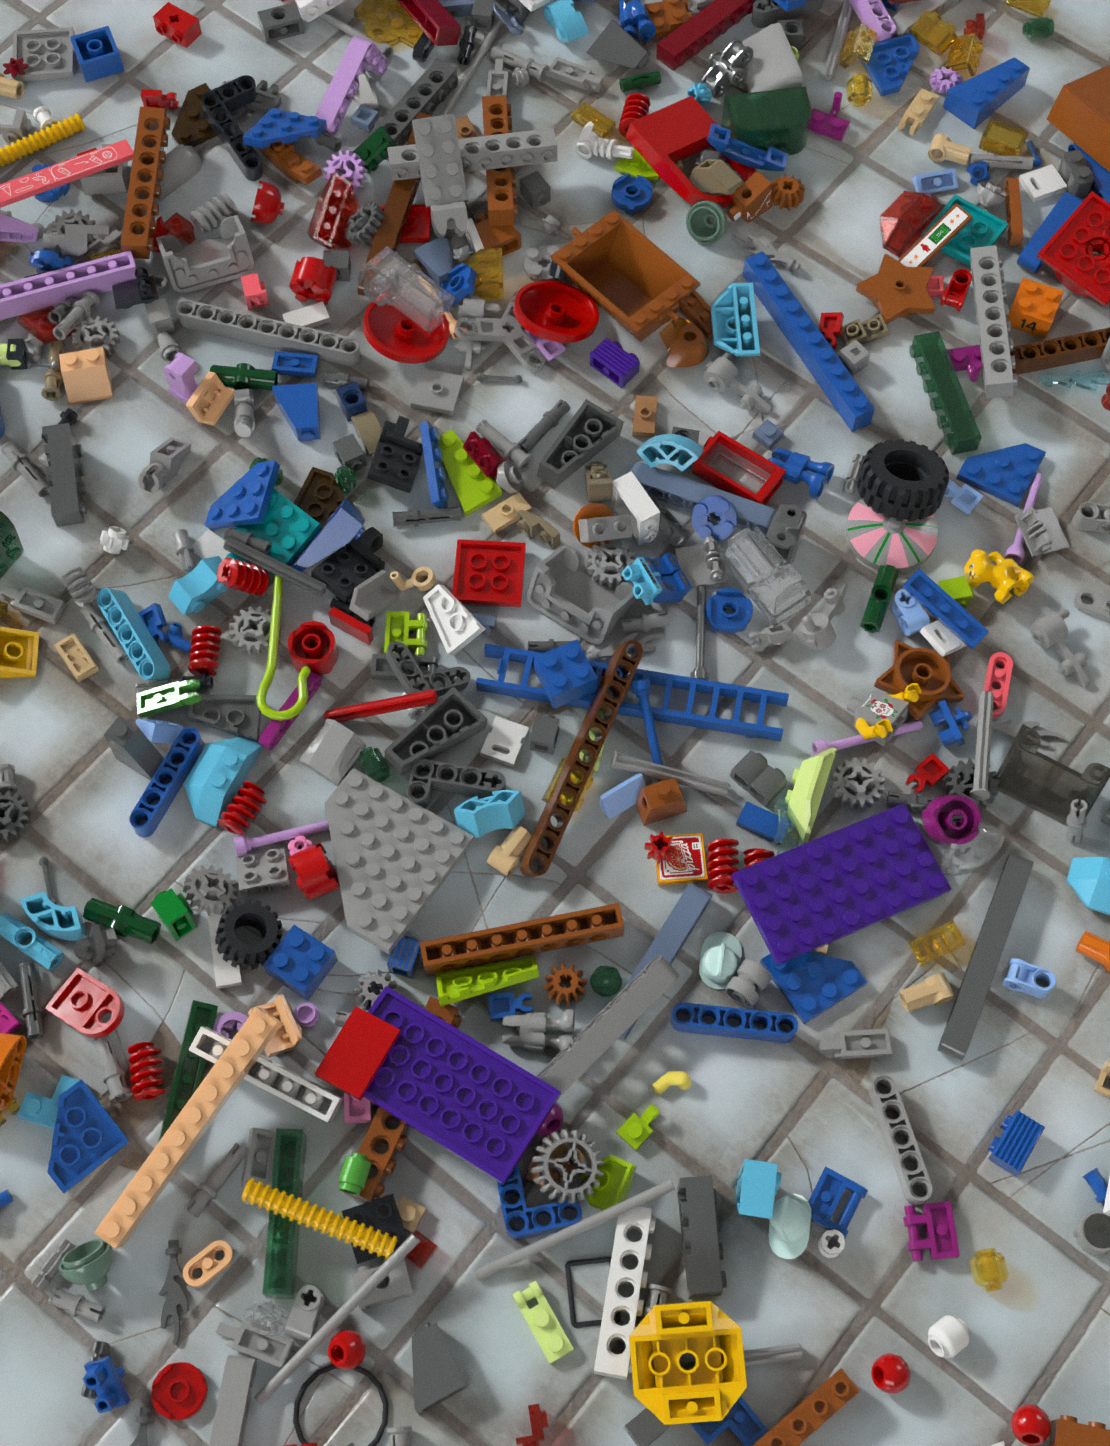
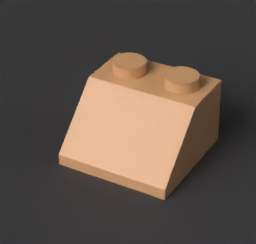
[59,347,113,405]

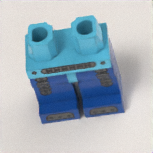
[622,553,692,605]

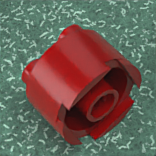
[289,257,338,305]
[288,621,338,675]
[288,842,340,901]

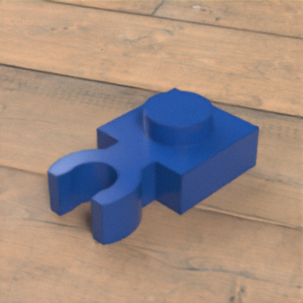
[139,603,169,647]
[488,991,533,1022]

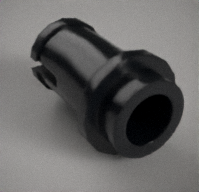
[182,672,214,691]

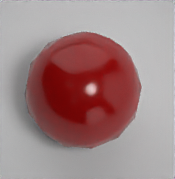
[328,1330,366,1370]
[871,1353,911,1394]
[1010,1404,1051,1446]

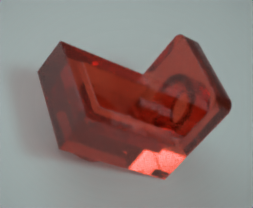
[162,212,196,244]
[516,1404,548,1446]

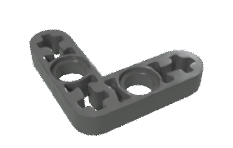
[385,641,471,697]

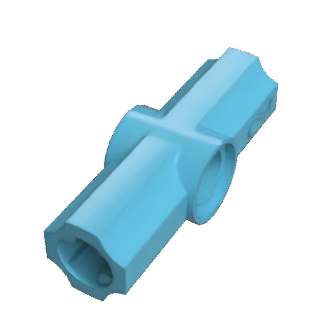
[0,911,64,972]

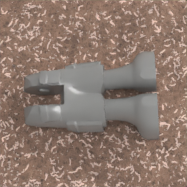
[502,1009,575,1052]

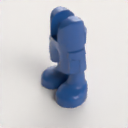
[619,0,656,43]
[768,448,835,500]

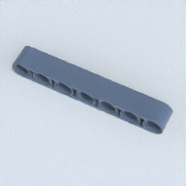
[630,462,777,537]
[621,882,713,1039]

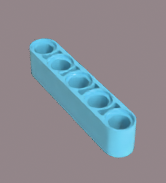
[97,588,171,681]

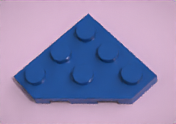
[856,33,920,97]
[243,108,327,148]
[956,443,1046,507]
[205,460,280,530]
[760,952,867,1024]
[47,1079,130,1194]

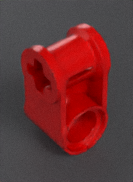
[940,269,972,312]

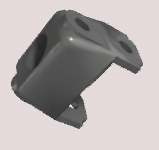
[760,504,807,575]

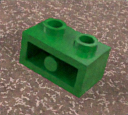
[150,888,197,942]

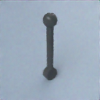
[26,360,59,370]
[477,373,522,383]
[39,857,57,904]

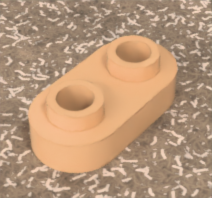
[183,1240,234,1288]

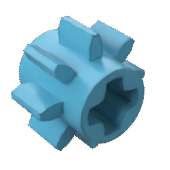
[687,83,712,108]

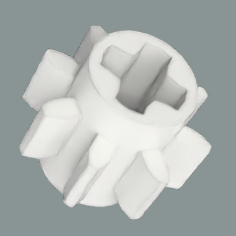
[100,526,130,554]

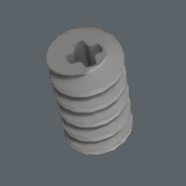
[190,193,238,234]

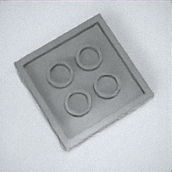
[13,27,75,82]

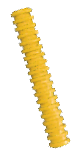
[0,113,85,168]
[241,1178,398,1260]

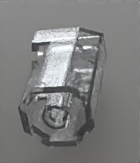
[358,246,455,332]
[720,526,812,627]

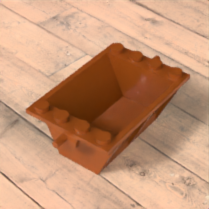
[551,210,701,342]

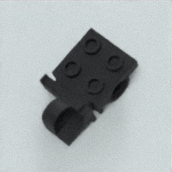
[367,415,423,493]
[311,527,385,602]

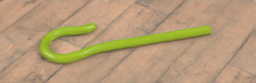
[256,575,311,721]

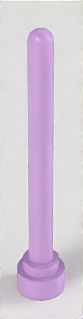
[1005,473,1043,565]
[812,720,923,756]
[234,820,329,857]

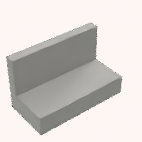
[349,569,397,621]

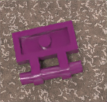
[903,1201,960,1262]

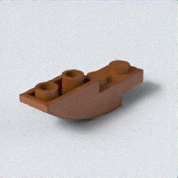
[257,141,323,185]

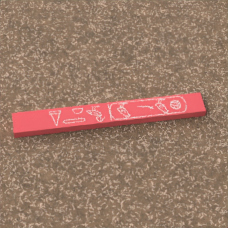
[0,139,134,208]

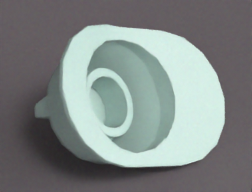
[699,932,742,990]
[768,1194,812,1259]

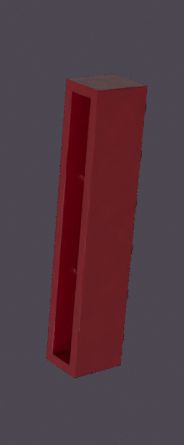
[397,0,461,46]
[656,0,756,71]

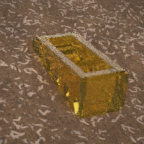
[908,920,965,966]

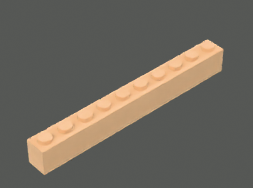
[94,1007,283,1249]

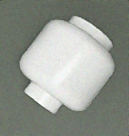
[928,1315,970,1358]

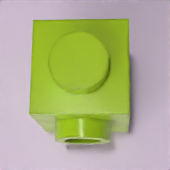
[937,576,974,609]

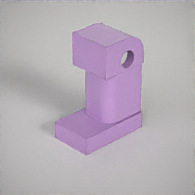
[163,352,199,403]

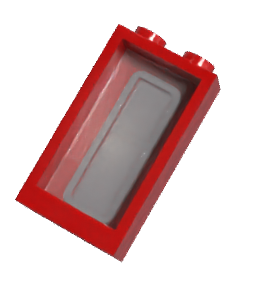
[692,431,786,505]

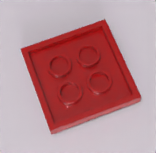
[452,539,526,607]

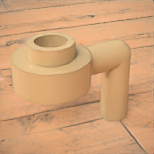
[390,566,436,591]

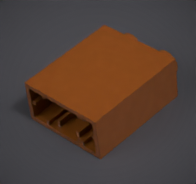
[1047,65,1110,172]

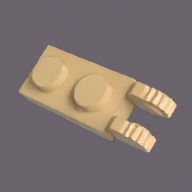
[897,88,939,136]

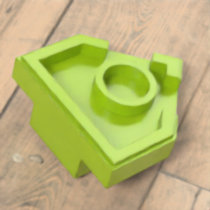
[614,146,659,182]
[579,1155,637,1211]

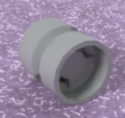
[725,959,772,1008]

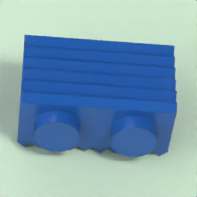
[988,1110,1045,1176]

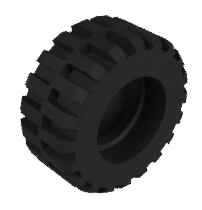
[857,439,949,522]

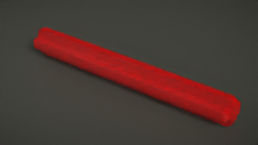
[323,690,438,722]

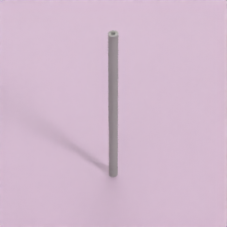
[439,18,504,116]
[474,1179,675,1281]
[254,1233,420,1405]

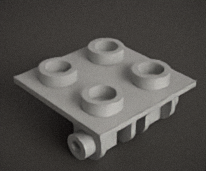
[1014,507,1070,557]
[675,536,728,587]
[236,847,291,897]

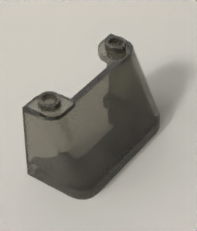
[994,724,1110,827]

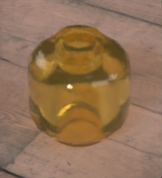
[846,74,873,107]
[969,1248,1009,1291]

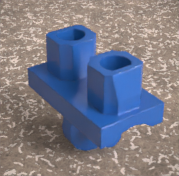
[929,700,973,747]
[83,1356,131,1413]

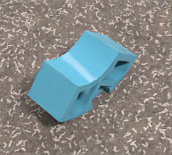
[543,0,589,43]
[636,434,704,471]
[168,556,229,615]
[454,790,526,838]
[20,891,88,941]

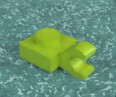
[616,1103,660,1152]

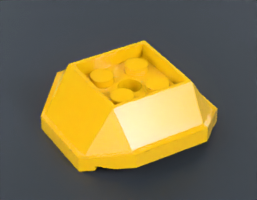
[629,1301,747,1425]

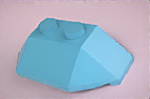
[711,283,760,357]
[184,737,263,828]
[1066,857,1110,915]

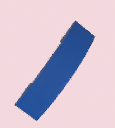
[707,123,788,171]

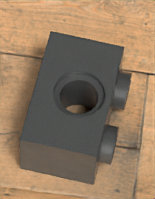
[257,2,304,43]

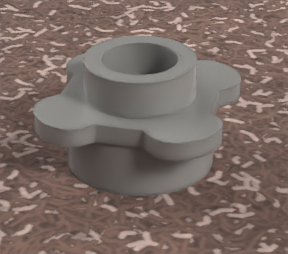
[452,244,475,262]

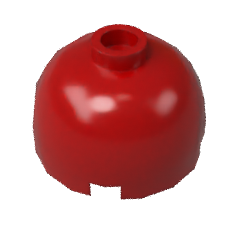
[250,180,285,225]

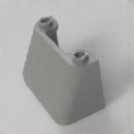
[734,23,803,116]
[156,215,254,293]
[527,544,637,644]

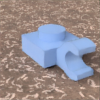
[944,479,983,515]

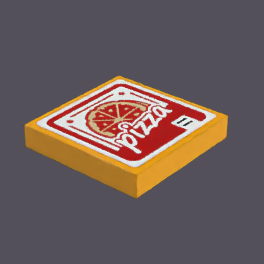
[655,833,708,885]

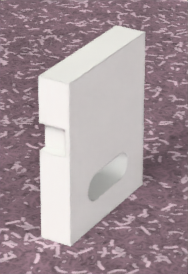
[1019,164,1067,202]
[920,620,967,657]
[480,716,529,768]

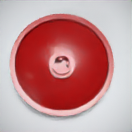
[513,281,600,343]
[363,293,450,364]

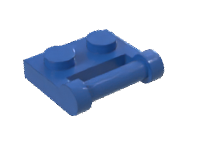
[808,1166,868,1239]

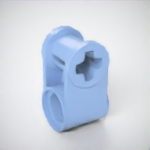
[890,589,930,636]
[1002,958,1056,998]

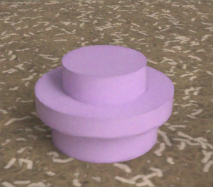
[293,1002,319,1028]

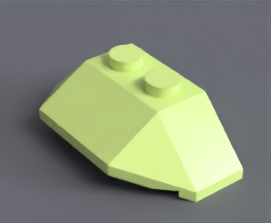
[784,747,837,843]

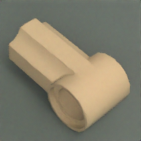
[0,72,24,99]
[928,134,972,165]
[487,826,532,877]
[899,972,955,1013]

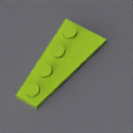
[438,429,502,517]
[435,956,539,1007]

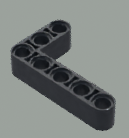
[201,75,262,181]

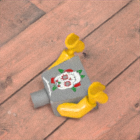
[847,683,922,746]

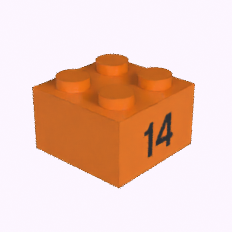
[1006,278,1064,339]

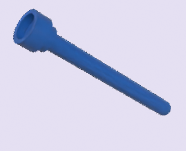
[631,679,663,783]

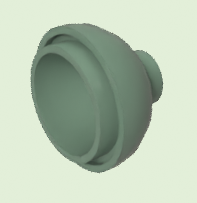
[686,201,727,244]
[59,1239,113,1291]

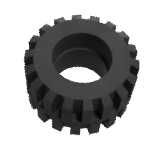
[215,900,282,970]

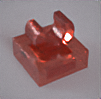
[963,13,985,43]
[405,1230,438,1270]

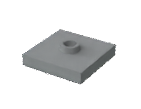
[410,368,464,416]

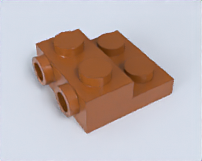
[643,0,692,39]

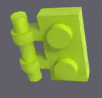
[384,611,428,656]

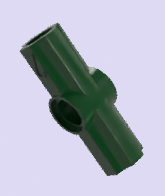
[210,363,278,390]
[860,564,899,633]
[83,898,161,944]

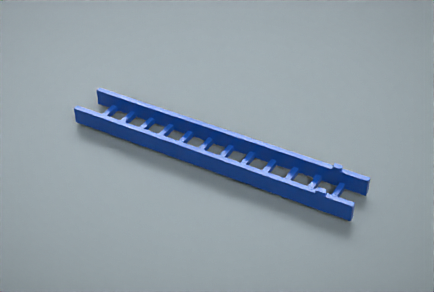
[476,643,789,742]

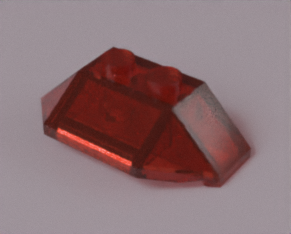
[307,172,359,250]
[879,191,947,258]

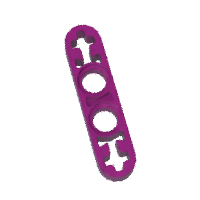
[259,671,322,750]

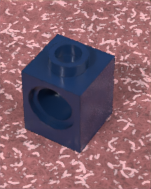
[336,382,368,422]

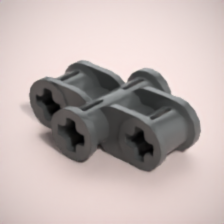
[701,39,753,98]

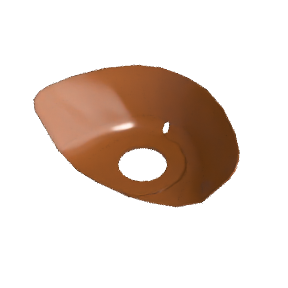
[666,323,709,368]

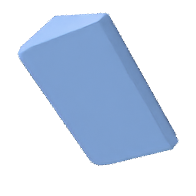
[912,168,959,197]
[135,718,184,744]
[599,773,646,819]

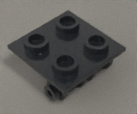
[112,267,159,310]
[342,1194,407,1264]

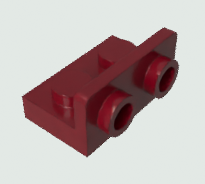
[463,431,505,478]

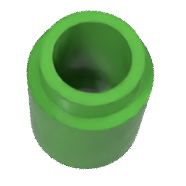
[338,1153,371,1196]

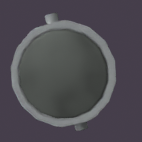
[1073,1210,1110,1256]

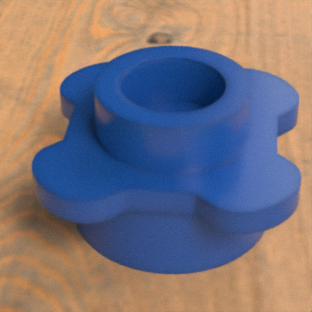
[967,161,990,185]

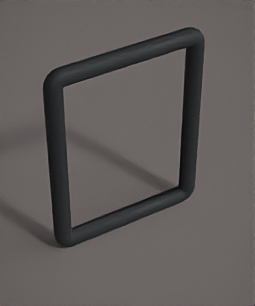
[565,1257,621,1328]

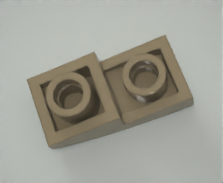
[842,313,890,345]
[351,410,382,456]
[517,510,560,549]

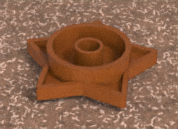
[856,254,935,324]
[874,640,965,721]

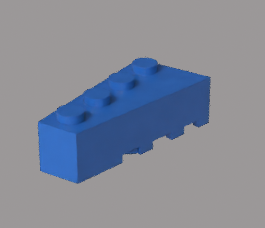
[943,57,1030,129]

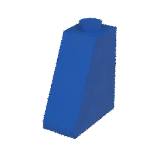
[272,383,321,441]

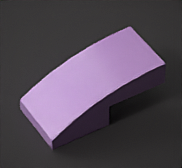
[523,329,566,362]

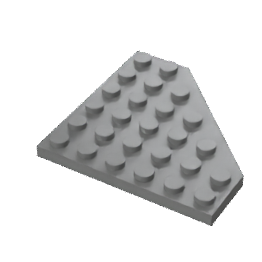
[325,768,474,954]

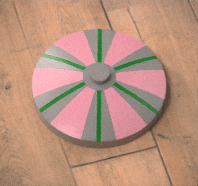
[846,499,938,573]

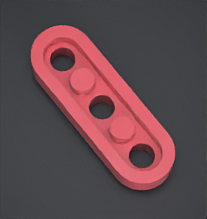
[983,652,1013,719]

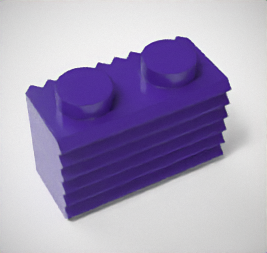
[590,338,640,388]

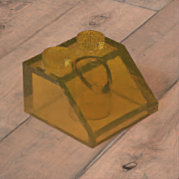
[461,248,504,300]

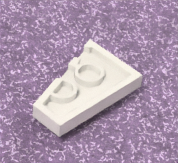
[423,584,486,655]

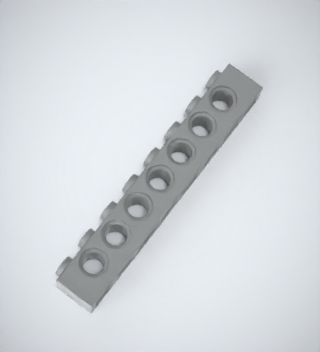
[387,128,558,181]
[970,245,1018,399]

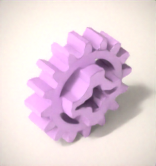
[323,150,367,197]

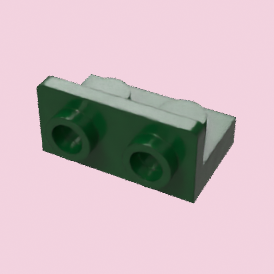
[352,126,397,174]

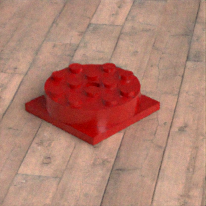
[1037,191,1110,307]

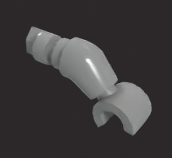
[233,388,255,437]

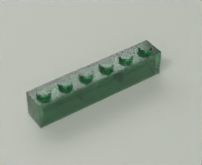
[909,331,982,455]
[262,1128,307,1299]

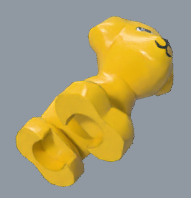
[964,549,1035,604]

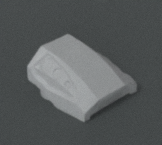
[299,719,366,787]

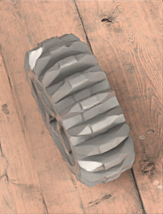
[531,1129,604,1204]

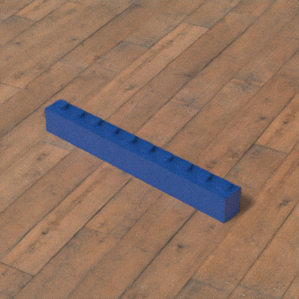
[742,251,875,432]

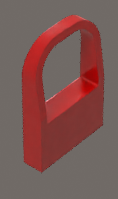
[625,96,755,209]

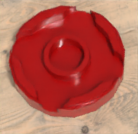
[151,1362,208,1421]

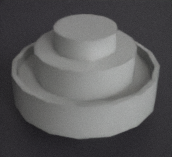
[975,182,1006,208]
[496,460,523,494]

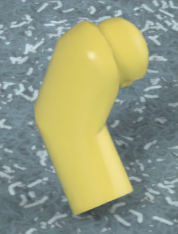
[651,1071,692,1095]

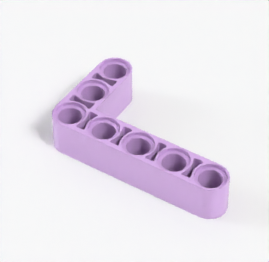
[849,0,896,43]
[315,35,388,136]

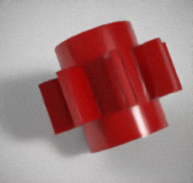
[644,831,676,864]

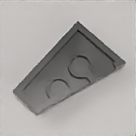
[187,694,261,742]

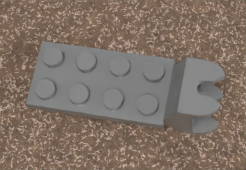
[412,114,468,239]

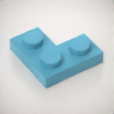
[16,1075,88,1130]

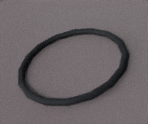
[293,1364,388,1446]

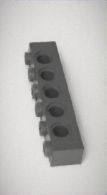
[368,59,458,161]

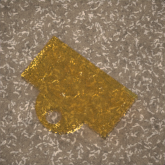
[354,0,423,49]

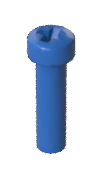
[1026,140,1042,167]

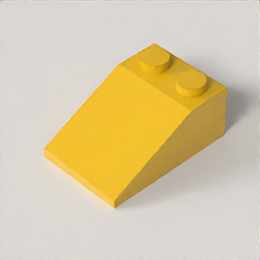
[0,626,39,678]

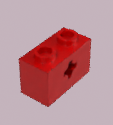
[153,2,202,48]

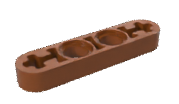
[1005,177,1023,246]

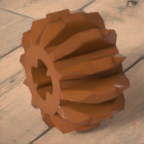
[772,175,805,211]
[544,963,587,1007]

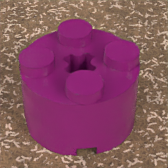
[922,795,981,845]

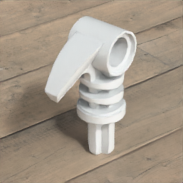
[354,73,379,110]
[575,121,635,161]

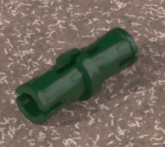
[619,71,661,93]

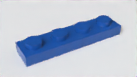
[419,421,449,508]
[902,569,989,650]

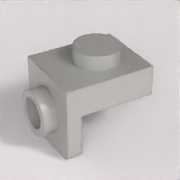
[0,109,31,143]

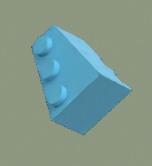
[735,1159,782,1219]

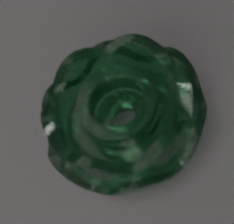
[334,466,356,494]
[590,966,622,997]

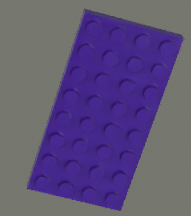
[731,803,952,966]
[363,986,561,1185]

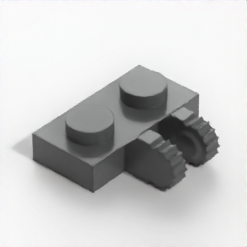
[243,80,282,114]

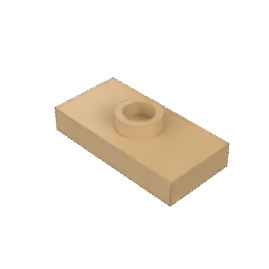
[482,492,532,534]
[54,633,99,683]

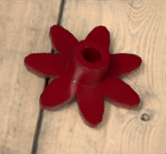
[3,58,29,78]

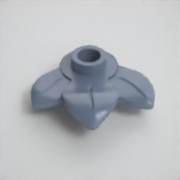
[493,3,525,35]

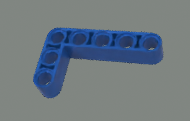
[497,1164,582,1240]

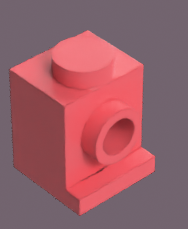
[241,273,269,310]

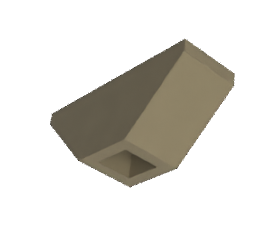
[689,159,743,195]
[584,461,612,502]

